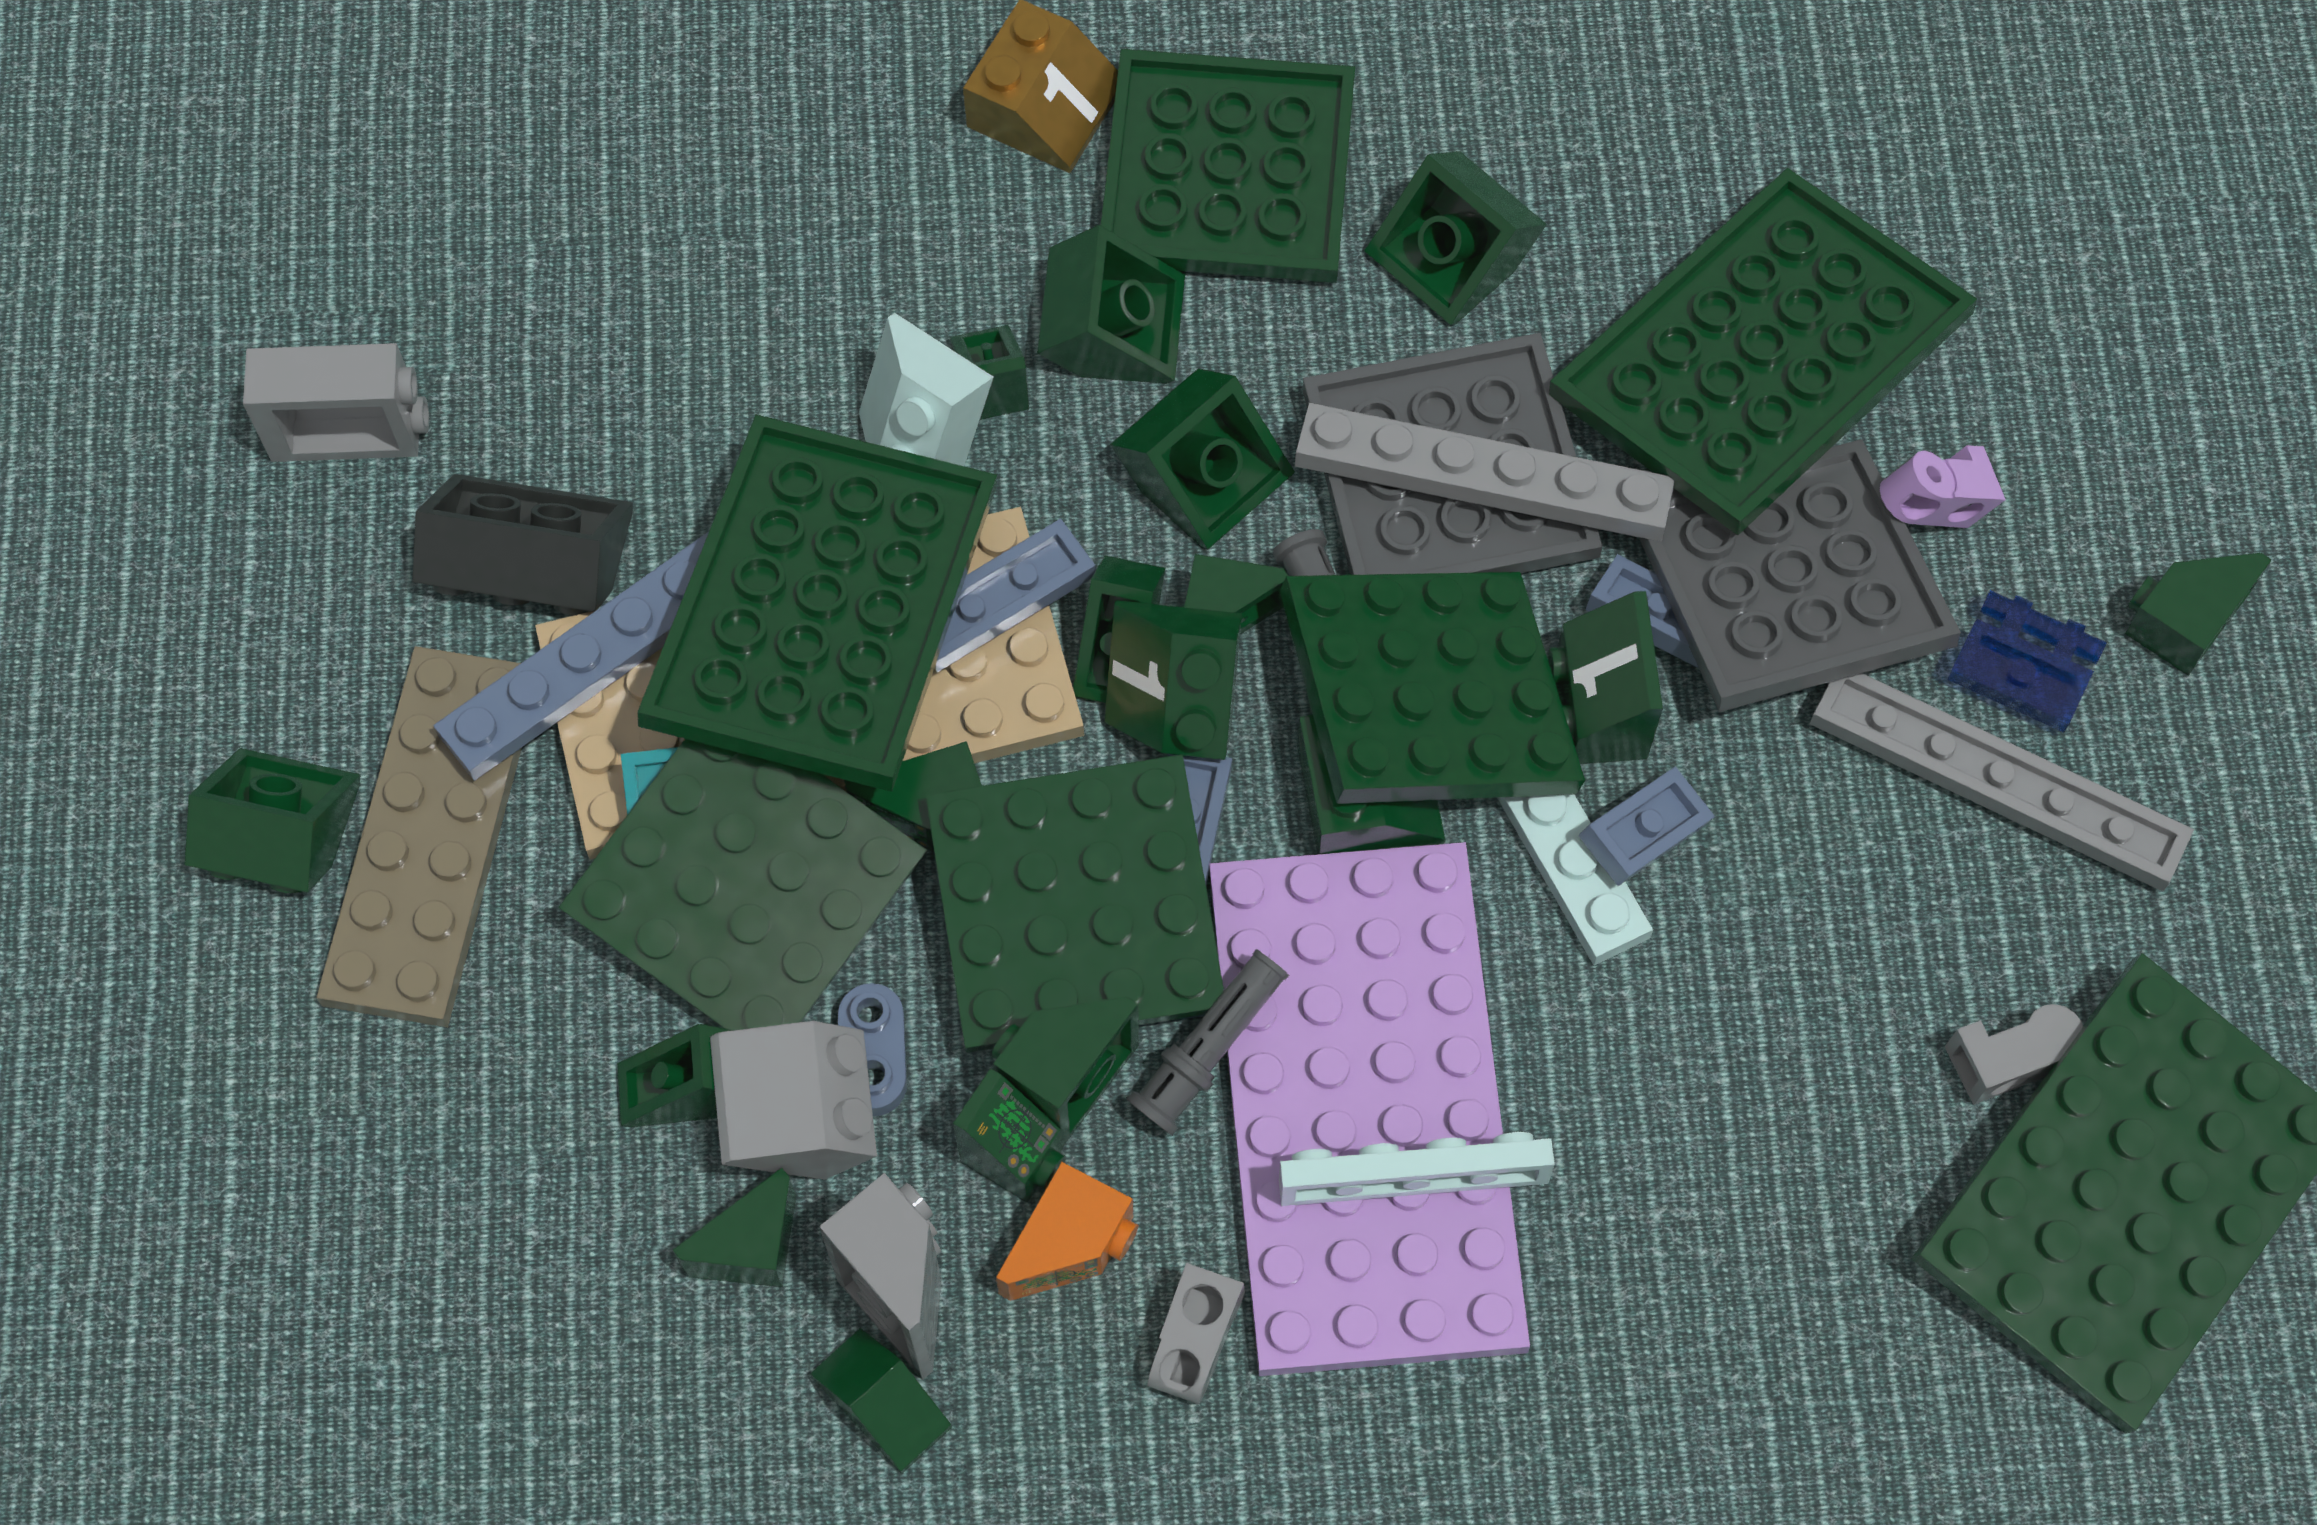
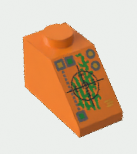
[996,1162,1139,1301]

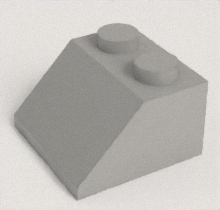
[710,1021,877,1180]

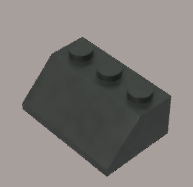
[412,474,633,615]

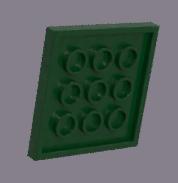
[1101,49,1355,283]
[1280,572,1585,804]
[558,739,927,1030]
[926,754,1227,1053]

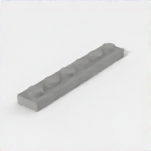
[1295,403,1674,541]
[1810,673,2194,892]

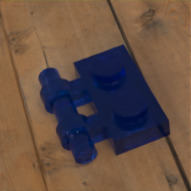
[1947,590,2107,733]

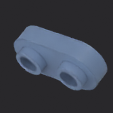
[838,983,907,1116]

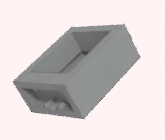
[243,343,429,462]

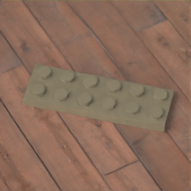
[316,646,522,1028]

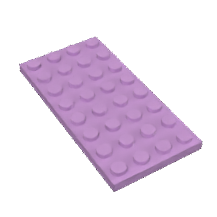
[1209,842,1530,1376]

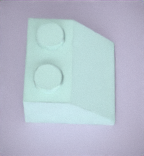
[859,313,993,466]

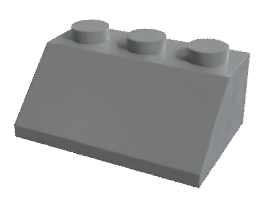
[819,1173,942,1380]

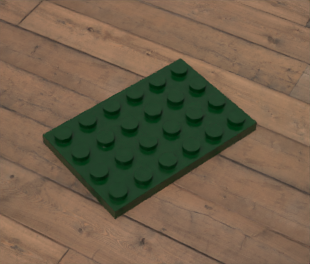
[1549,168,1977,535]
[637,414,997,792]
[1911,953,2317,1434]

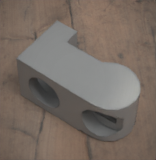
[1945,1004,2083,1105]
[1147,1263,1245,1404]

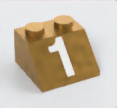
[963,0,1118,173]

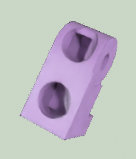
[1880,445,2006,528]

